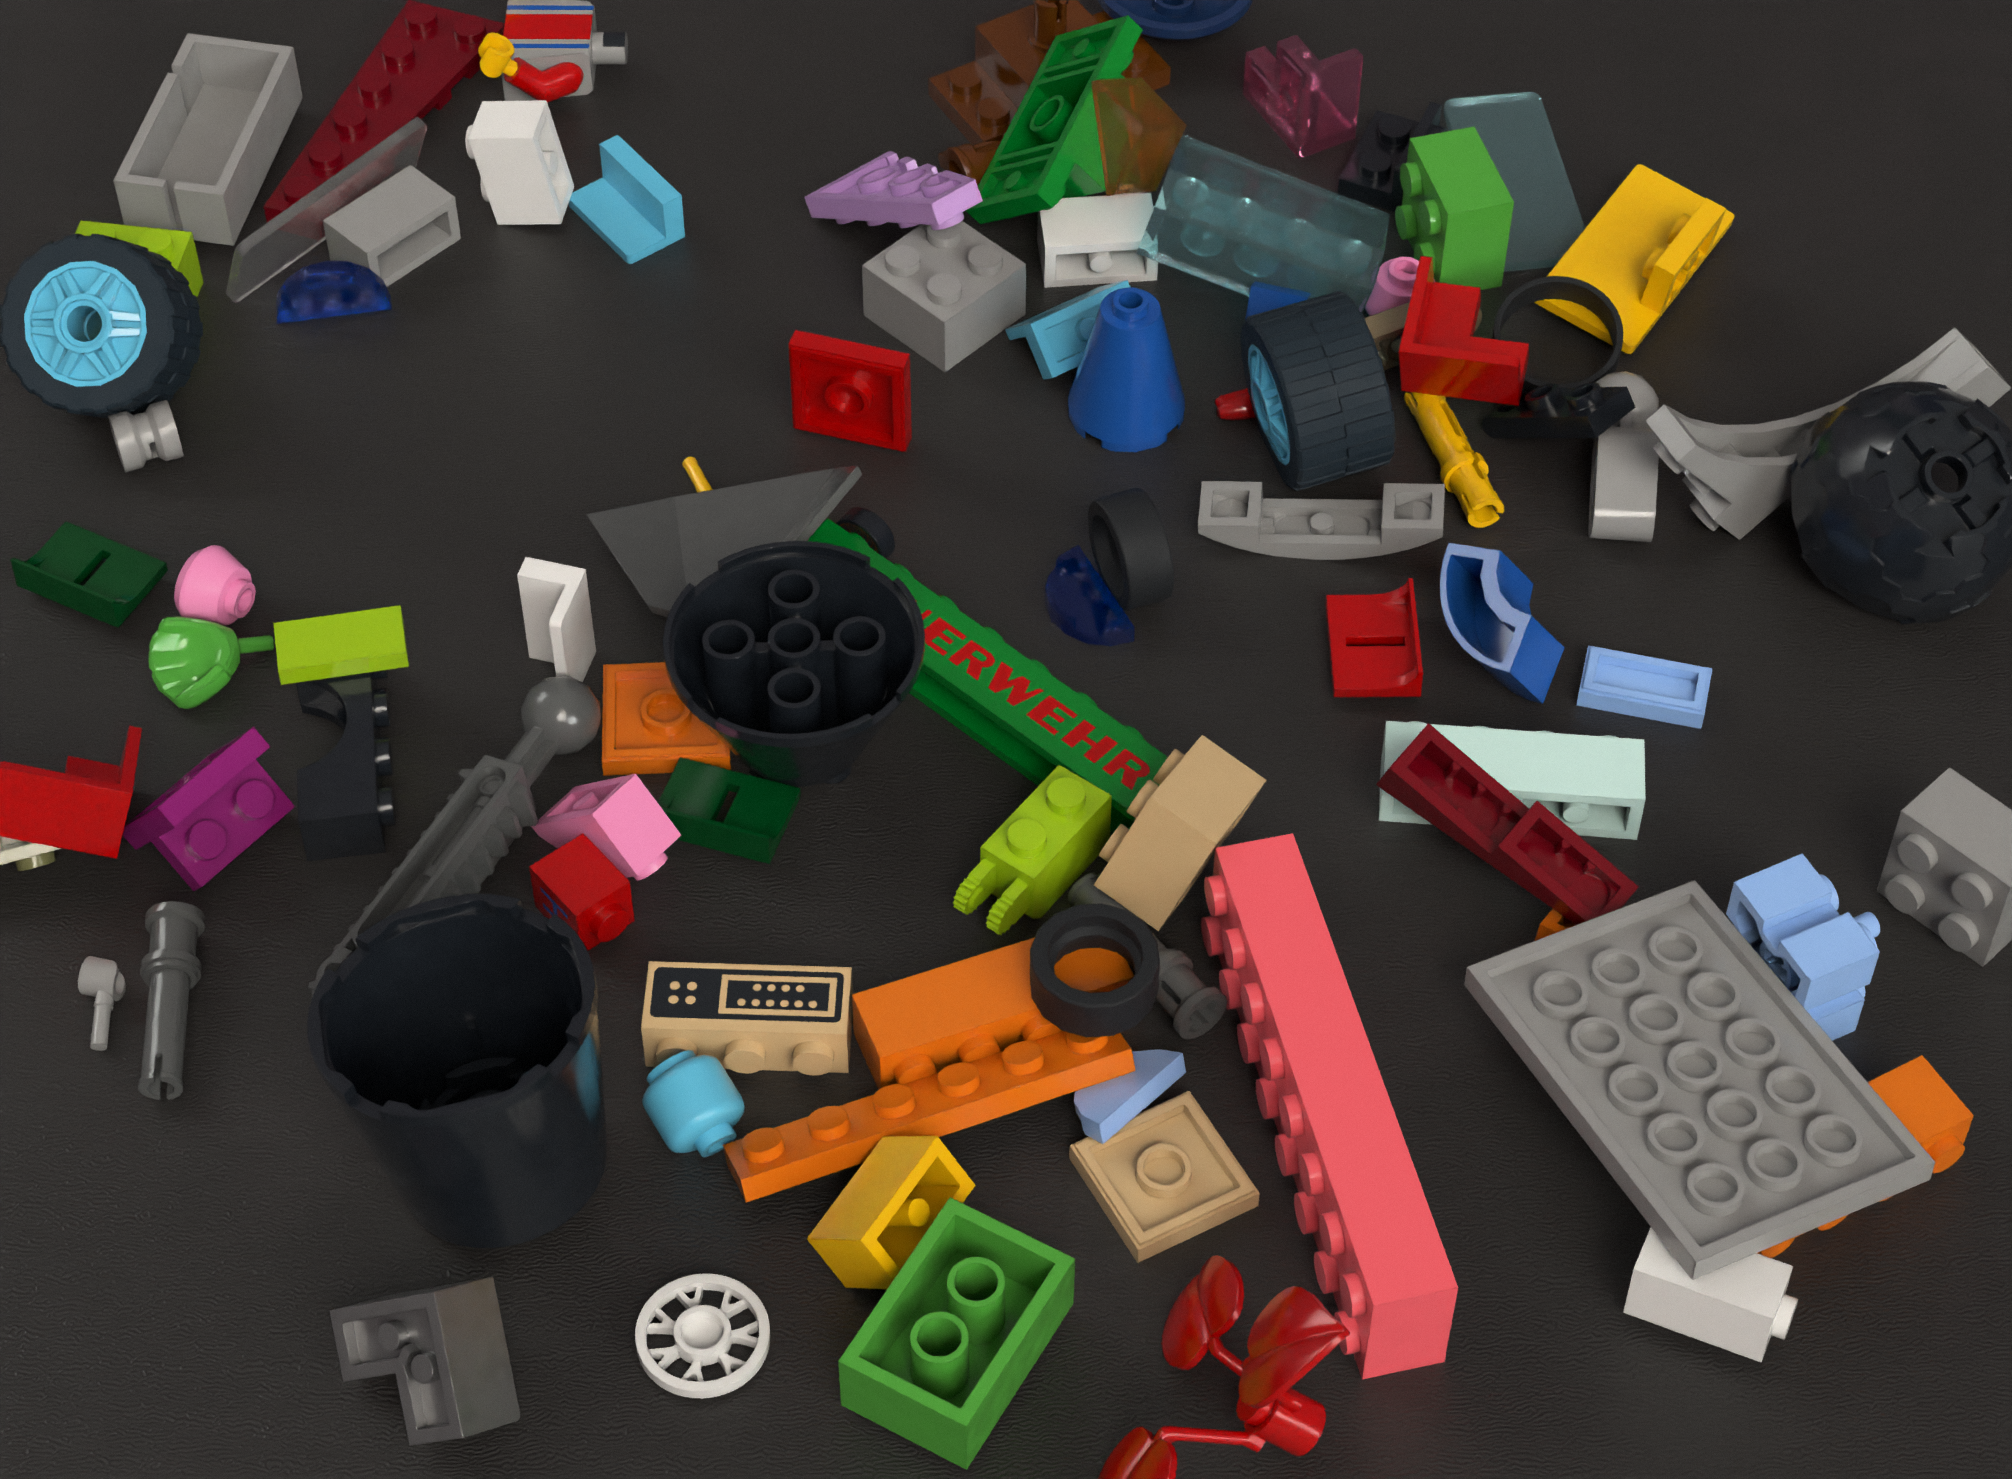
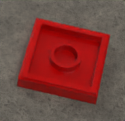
[788,330,912,452]

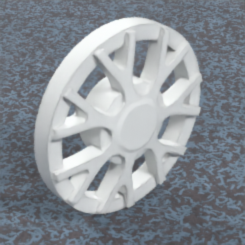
[635,1273,770,1399]

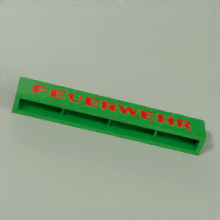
[808,518,1168,837]

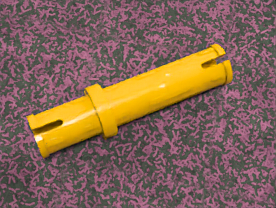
[1404,392,1504,528]

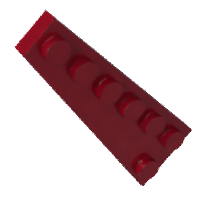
[264,0,505,236]

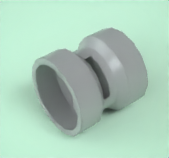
[108,400,184,473]

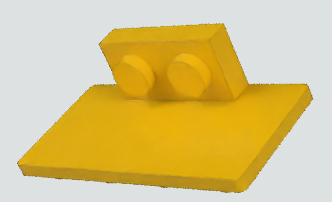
[1534,164,1735,354]

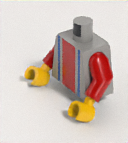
[478,0,628,103]

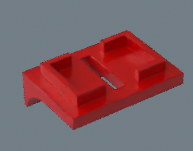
[1325,578,1423,697]

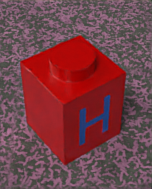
[529,833,635,951]

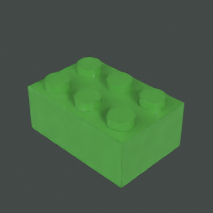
[838,1197,1075,1470]

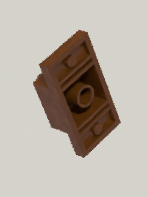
[928,0,1171,145]

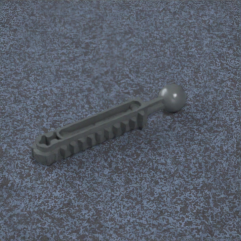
[308,676,601,997]

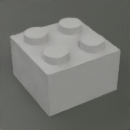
[862,221,1026,372]
[1877,767,2012,967]

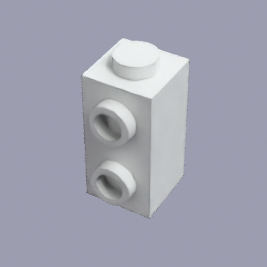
[1623,1227,1798,1362]

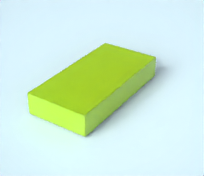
[273,605,409,685]

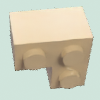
[1094,735,1267,931]

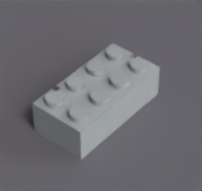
[113,33,303,246]

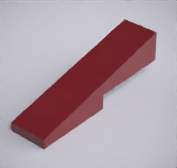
[1376,723,1639,925]

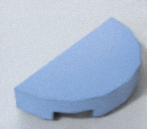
[1074,1049,1186,1144]

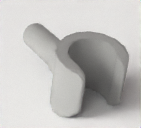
[78,956,126,1051]

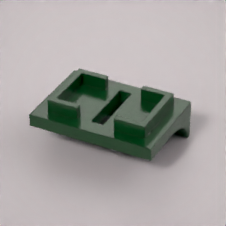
[10,521,168,628]
[657,757,801,864]

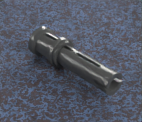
[1068,873,1227,1040]
[138,901,206,1100]

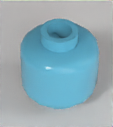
[642,1050,745,1157]

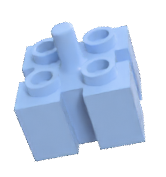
[1726,853,1880,1041]

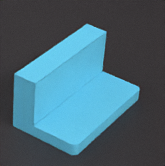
[568,135,685,264]
[1005,280,1130,380]

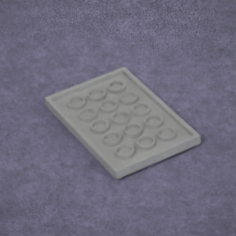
[1464,880,1935,1280]

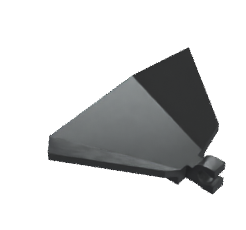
[586,466,862,617]

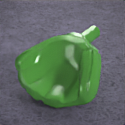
[149,616,274,709]

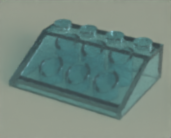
[1137,134,1390,313]

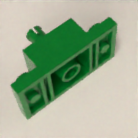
[965,15,1150,224]

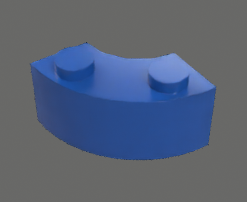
[1440,543,1565,704]

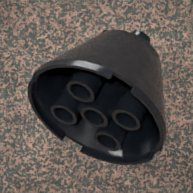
[663,541,925,787]

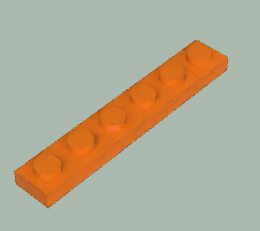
[723,1031,1136,1203]

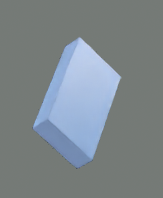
[1576,645,1712,729]

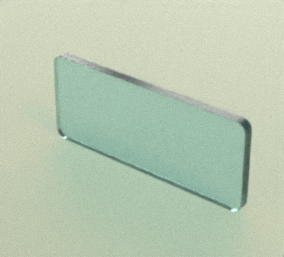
[1444,92,1585,272]

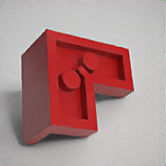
[1399,256,1529,406]
[0,725,142,859]

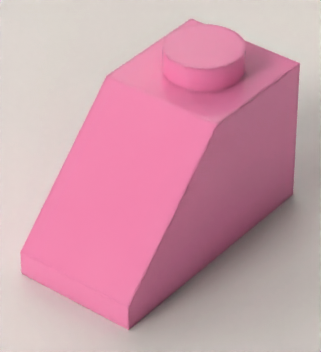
[531,774,681,881]

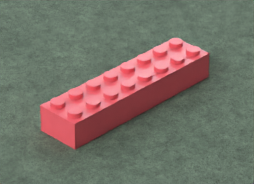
[1201,833,1458,1380]

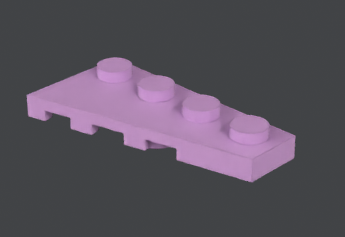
[804,151,983,230]

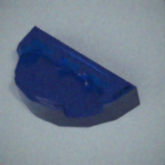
[276,261,392,324]
[1045,545,1135,646]

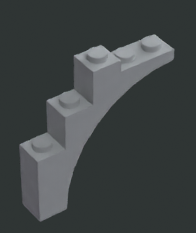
[1646,327,2011,540]

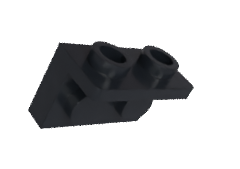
[1337,102,1447,212]

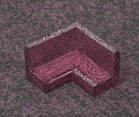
[1243,35,1363,159]

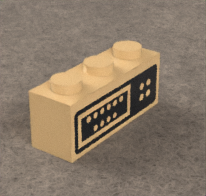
[641,961,853,1076]

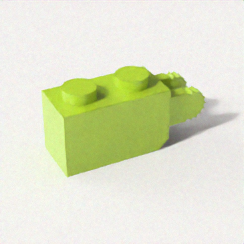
[952,765,1112,935]

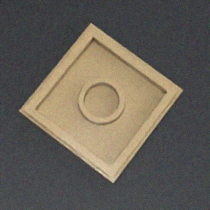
[1069,1091,1260,1263]

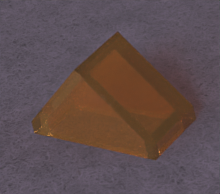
[1091,77,1187,196]

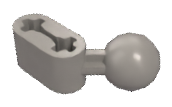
[1588,371,1660,542]

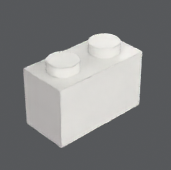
[465,100,574,225]
[1037,193,1159,288]

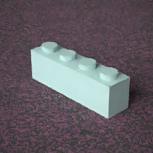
[1379,721,1646,840]

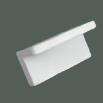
[517,557,596,682]

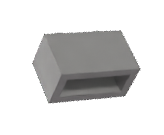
[323,165,461,295]

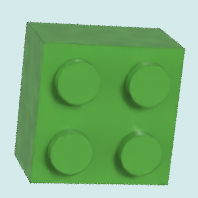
[1395,126,1514,290]

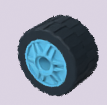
[0,234,203,419]
[1240,291,1396,491]

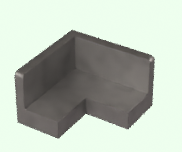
[330,1276,520,1446]

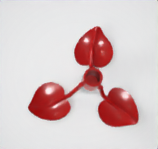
[1098,1255,1350,1479]

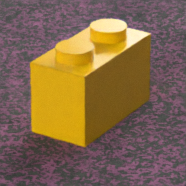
[807,1136,976,1289]

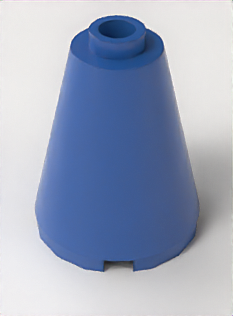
[1068,287,1185,452]

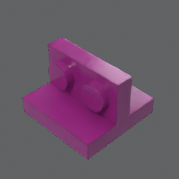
[123,727,295,891]

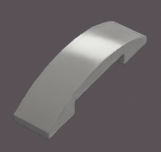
[1198,481,1445,560]

